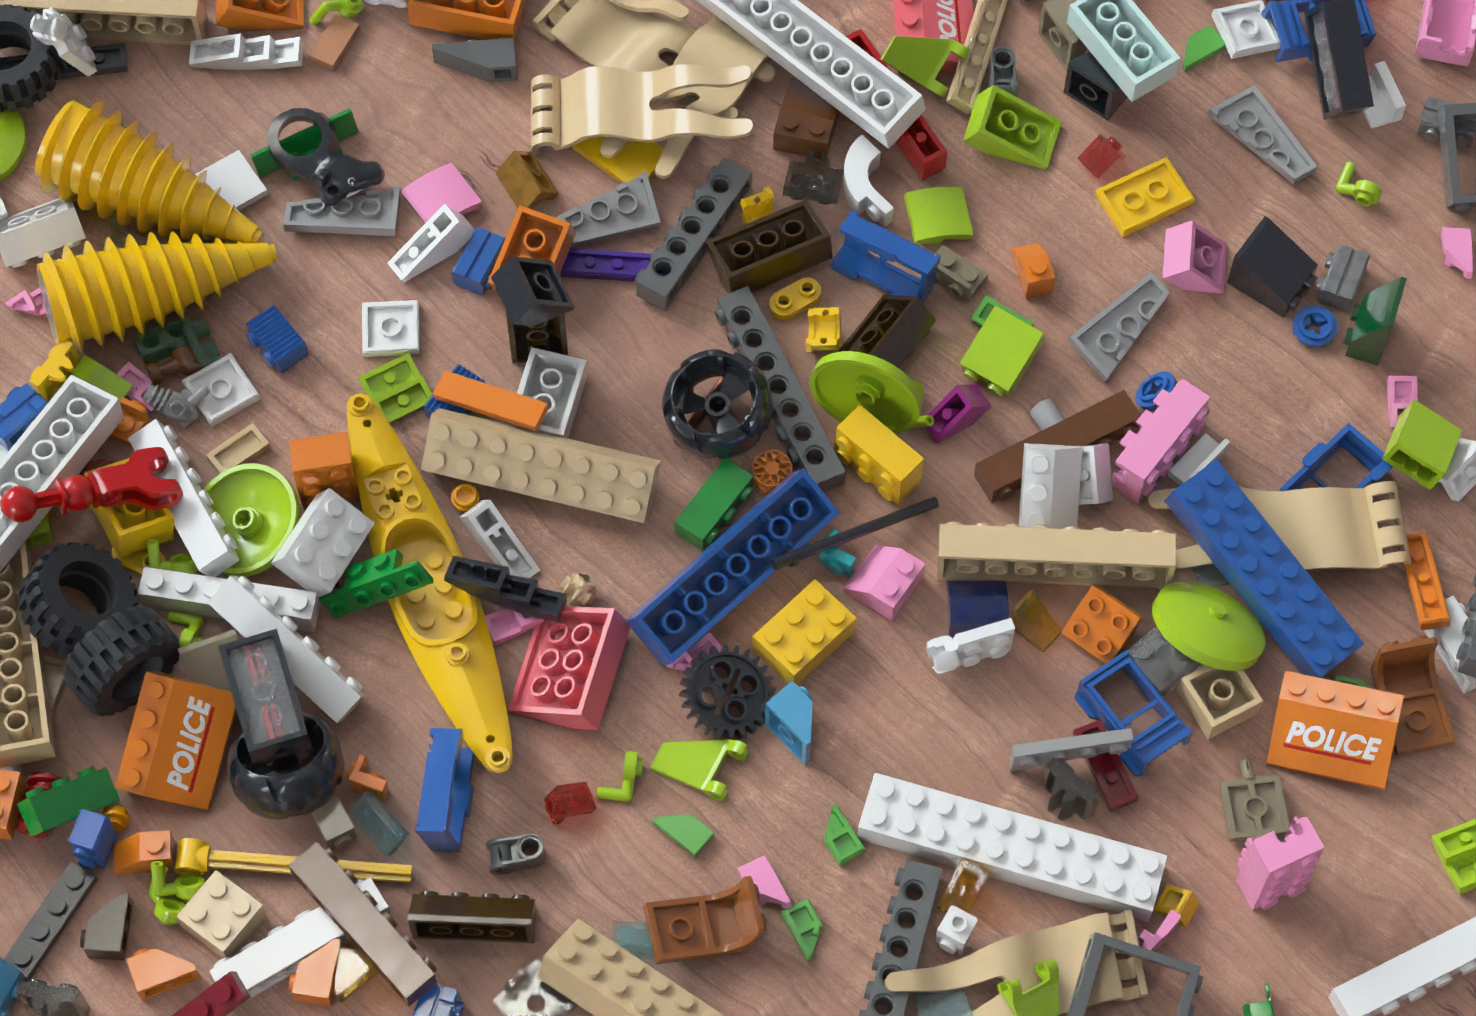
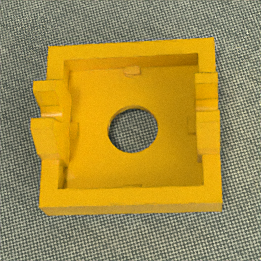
[29,339,80,403]

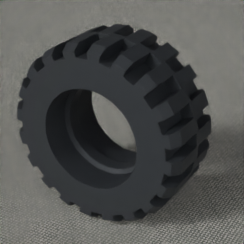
[0,4,62,112]
[18,542,139,656]
[63,605,181,716]

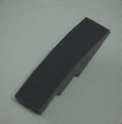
[444,556,567,623]

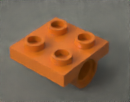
[1061,584,1143,664]

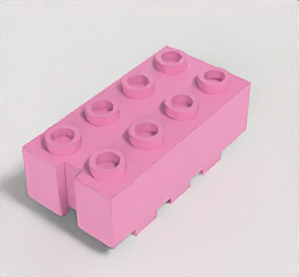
[1414,0,1476,67]
[1112,379,1210,504]
[1236,816,1325,911]

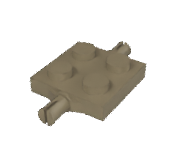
[1219,758,1290,842]

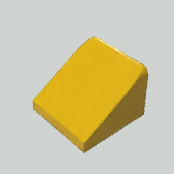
[1154,884,1199,926]

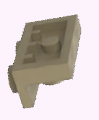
[934,244,988,303]

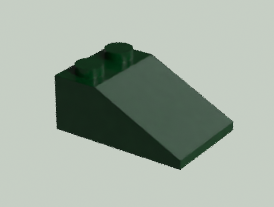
[1343,277,1407,365]

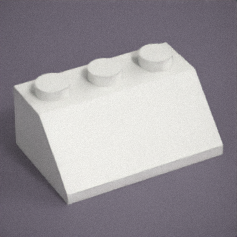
[0,198,86,268]
[1019,443,1082,529]

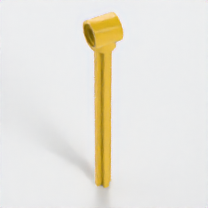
[174,838,413,883]

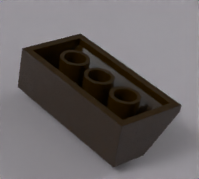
[705,199,833,294]
[838,294,937,368]
[506,310,569,363]
[407,891,536,943]

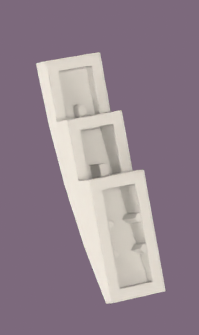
[189,33,304,70]

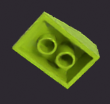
[963,85,1062,170]

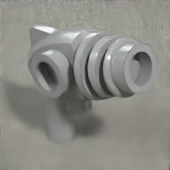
[142,383,211,428]

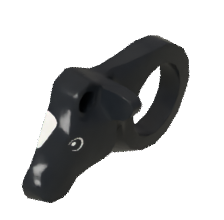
[268,108,385,206]

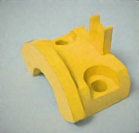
[739,186,775,225]
[805,307,843,353]

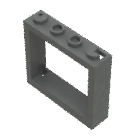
[1438,103,1476,212]
[1067,932,1203,1016]

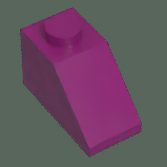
[925,384,992,443]

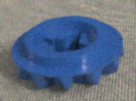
[1292,306,1338,348]
[1135,372,1178,411]

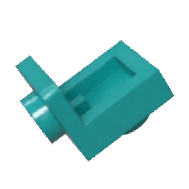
[819,529,856,578]

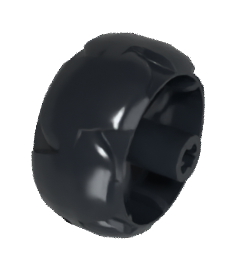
[662,349,773,460]
[227,712,345,820]

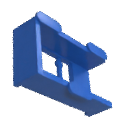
[1261,0,1376,62]
[830,210,941,303]
[1279,423,1393,491]
[1075,650,1192,776]
[415,728,474,852]

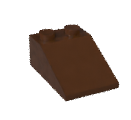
[773,78,839,161]

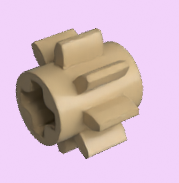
[560,571,598,607]

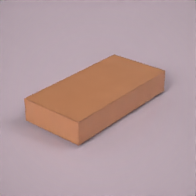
[309,14,360,71]

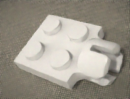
[30,7,97,77]
[927,618,1015,674]

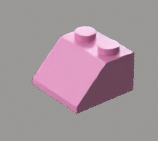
[1163,220,1227,294]
[843,545,926,621]

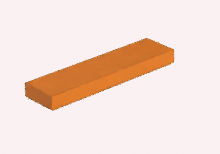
[433,371,549,432]
[1398,532,1451,630]

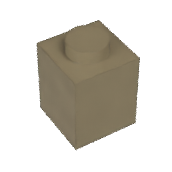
[312,797,357,850]

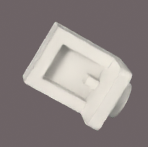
[935,905,978,955]

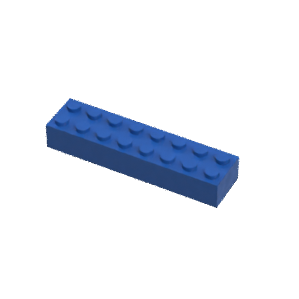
[1164,459,1364,678]
[625,468,840,666]

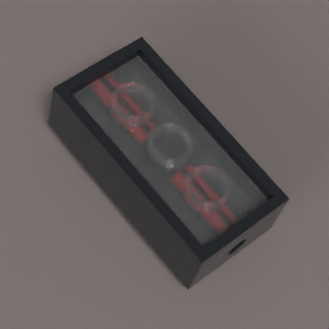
[1304,0,1374,120]
[218,628,312,766]

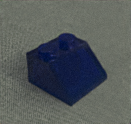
[947,581,1009,637]

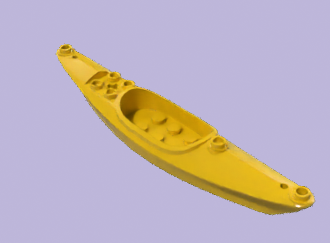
[347,393,513,773]

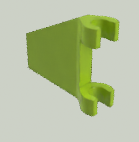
[880,36,971,97]
[650,739,749,803]
[997,958,1059,1016]

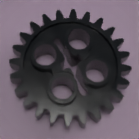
[679,644,776,740]

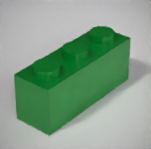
[674,458,755,552]
[17,766,120,837]

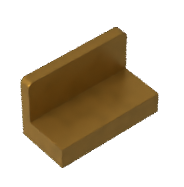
[496,150,559,209]

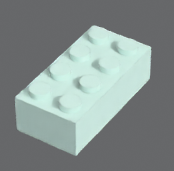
[1067,0,1180,102]

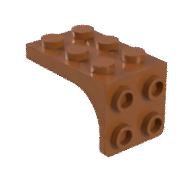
[1370,635,1455,756]
[643,876,766,964]

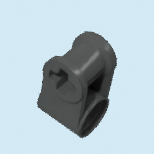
[988,46,1018,97]
[486,833,546,875]

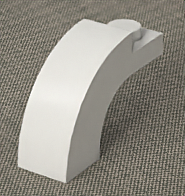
[843,135,894,228]

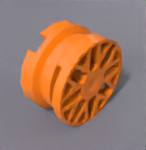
[752,450,792,495]

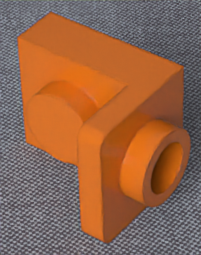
[109,397,151,448]
[347,754,389,802]

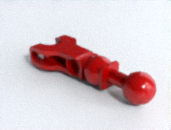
[0,447,183,523]

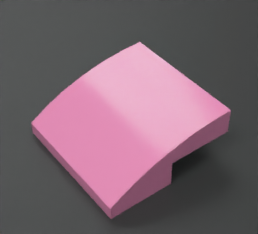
[402,162,482,223]

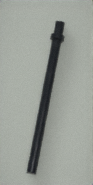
[771,497,939,570]

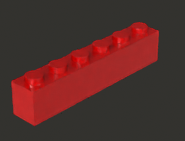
[845,29,948,180]

